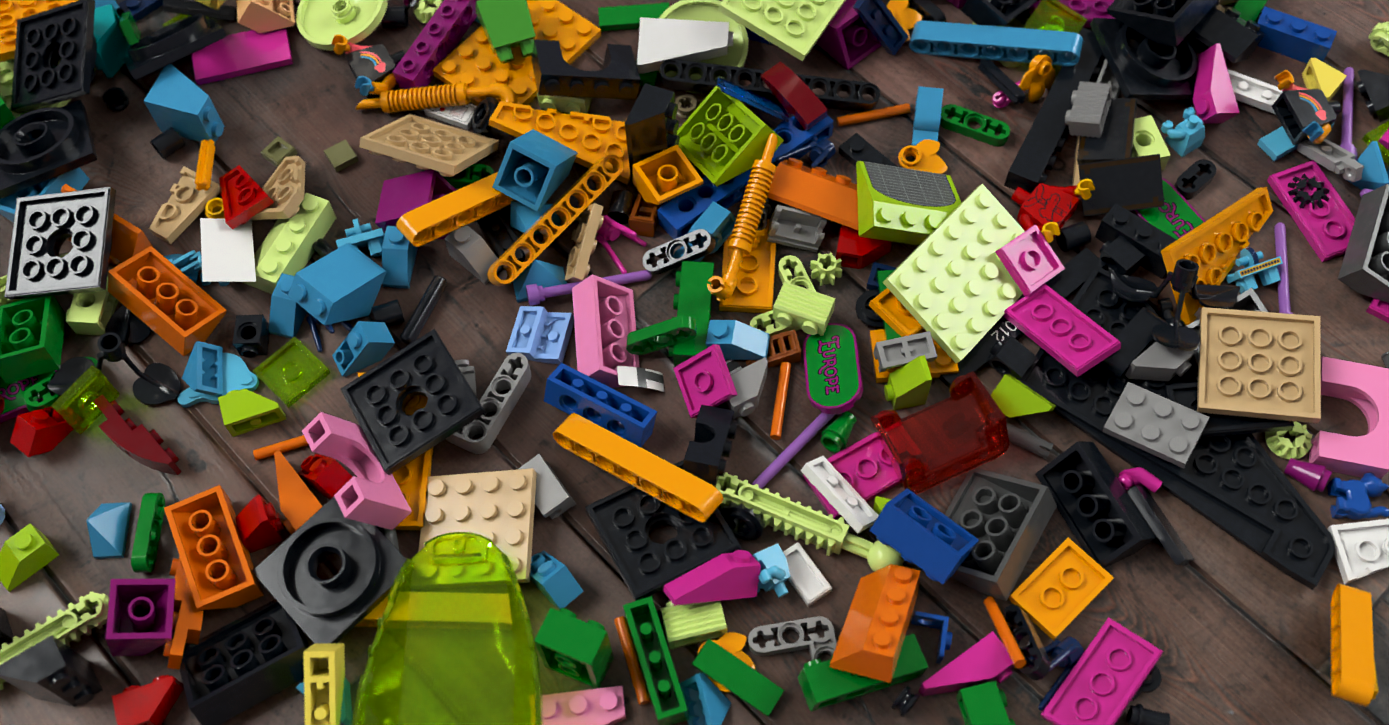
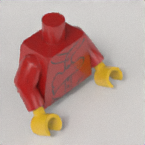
[1011,179,1095,244]

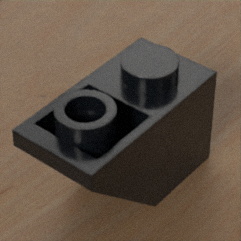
[1356,69,1389,122]

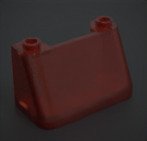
[870,371,1010,494]

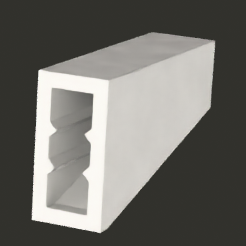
[637,17,734,74]

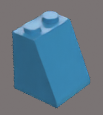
[144,64,225,144]
[492,129,578,212]
[288,243,387,326]

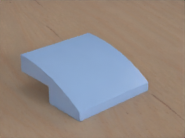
[506,306,574,364]

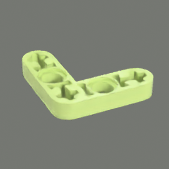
[750,255,816,336]

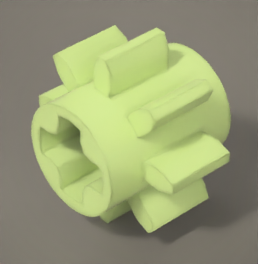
[810,253,843,286]

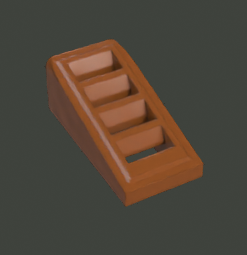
[629,193,663,237]
[745,330,801,367]

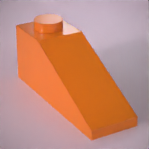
[274,450,323,535]

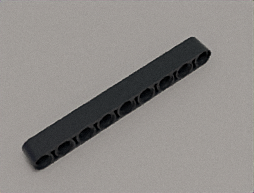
[660,59,880,112]

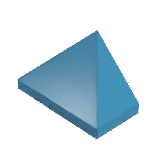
[1345,141,1389,190]
[510,200,561,235]
[513,259,567,303]
[182,341,223,397]
[86,502,132,559]
[679,673,731,725]

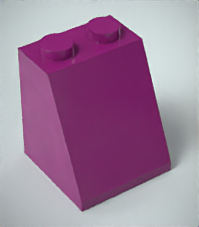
[816,0,882,70]
[375,169,456,239]
[106,579,176,656]

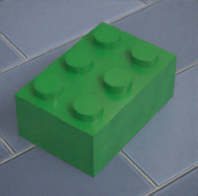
[0,296,66,384]
[534,607,614,689]

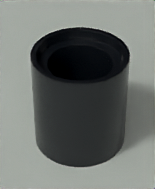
[381,6,409,28]
[150,127,185,160]
[608,190,635,224]
[1056,221,1091,252]
[372,299,405,327]

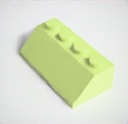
[242,193,336,294]

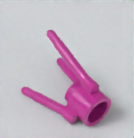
[596,215,647,274]

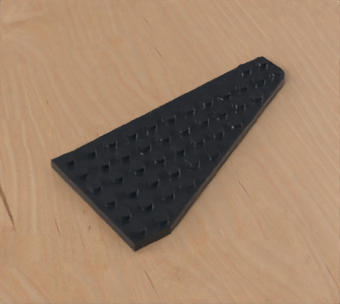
[1019,265,1335,590]

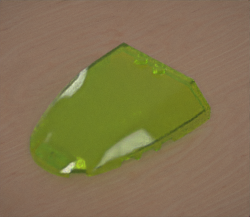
[352,532,544,725]

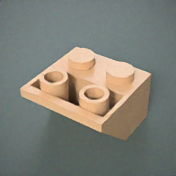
[236,0,296,33]

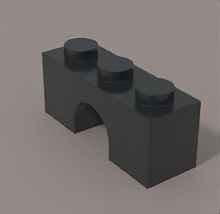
[1095,203,1176,279]
[683,405,738,487]

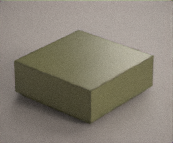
[260,136,298,167]
[324,139,359,172]

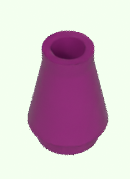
[1284,458,1332,493]

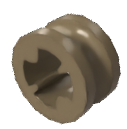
[675,95,697,119]

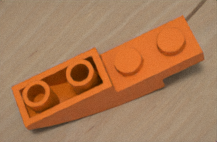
[163,556,203,670]

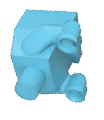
[1161,107,1205,157]
[753,543,790,598]

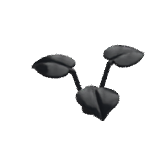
[1110,259,1240,351]
[47,305,181,405]

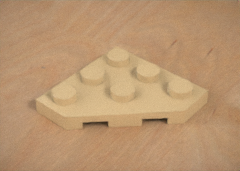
[250,156,305,220]

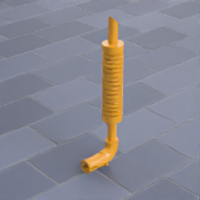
[356,82,520,113]
[707,133,778,301]

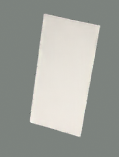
[200,218,256,282]

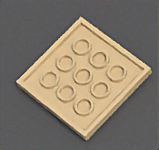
[360,114,499,177]
[1197,307,1321,423]
[415,468,537,589]

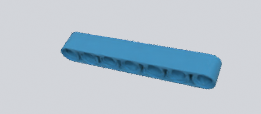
[909,21,1083,66]

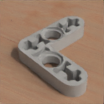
[748,616,837,705]

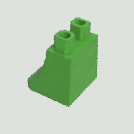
[476,0,536,64]

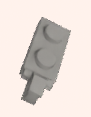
[1297,138,1364,182]

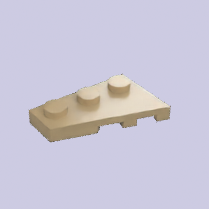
[149,166,221,245]
[565,203,604,283]

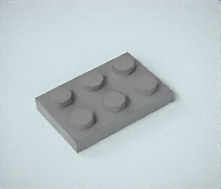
[1103,382,1209,468]

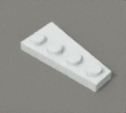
[1327,519,1389,585]

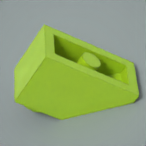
[884,355,932,410]
[986,374,1056,418]
[218,389,286,437]
[0,523,59,592]

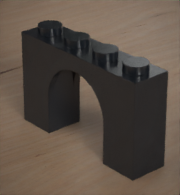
[532,39,640,100]

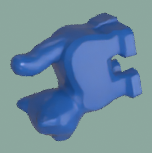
[1327,473,1389,520]

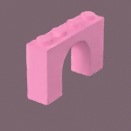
[1309,357,1389,479]
[302,412,412,530]

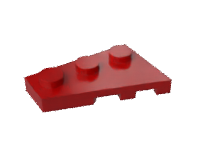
[219,165,275,229]

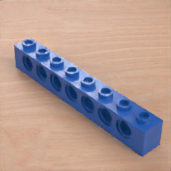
[657,115,834,240]

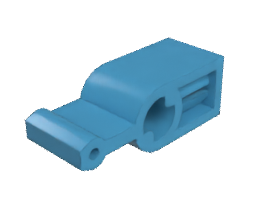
[912,86,944,146]
[674,201,736,262]

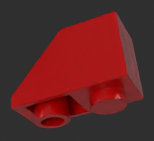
[836,225,892,269]
[10,403,82,457]
[297,454,353,500]
[235,495,285,553]
[112,675,184,725]

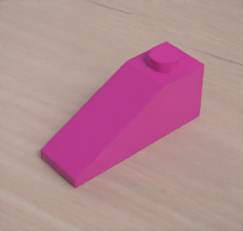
[1193,43,1240,124]
[663,550,761,605]
[918,631,1014,696]

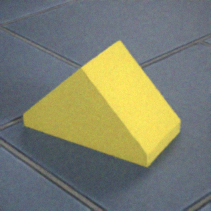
[1302,58,1347,102]

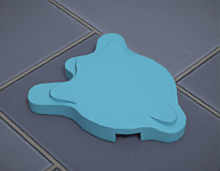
[177,353,259,408]

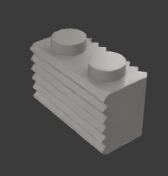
[1065,82,1112,138]

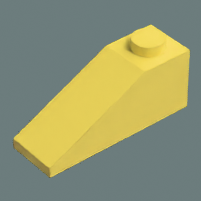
[303,643,345,725]

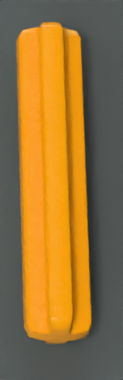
[194,139,216,191]

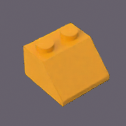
[632,145,703,205]

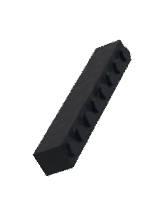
[1004,28,1106,193]

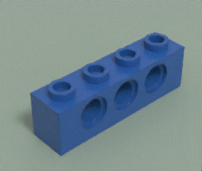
[544,363,657,447]

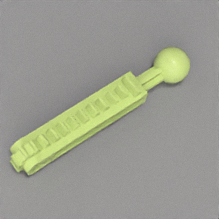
[716,472,904,572]
[0,591,109,690]

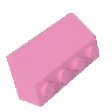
[572,274,640,388]

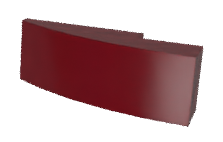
[760,61,828,131]

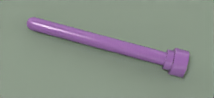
[1339,67,1357,161]
[1274,223,1293,314]
[526,270,652,306]
[752,412,839,489]

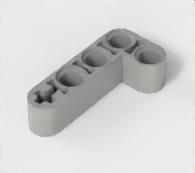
[445,353,532,454]

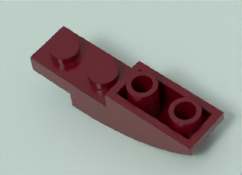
[93,394,182,475]

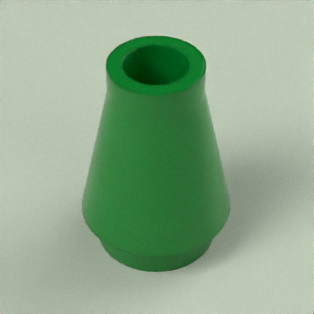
[820,412,857,453]

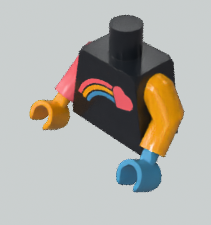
[331,34,405,99]
[1272,70,1341,145]

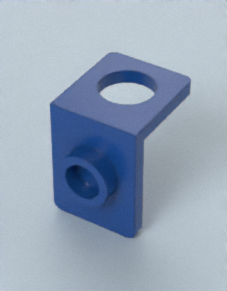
[911,611,952,664]

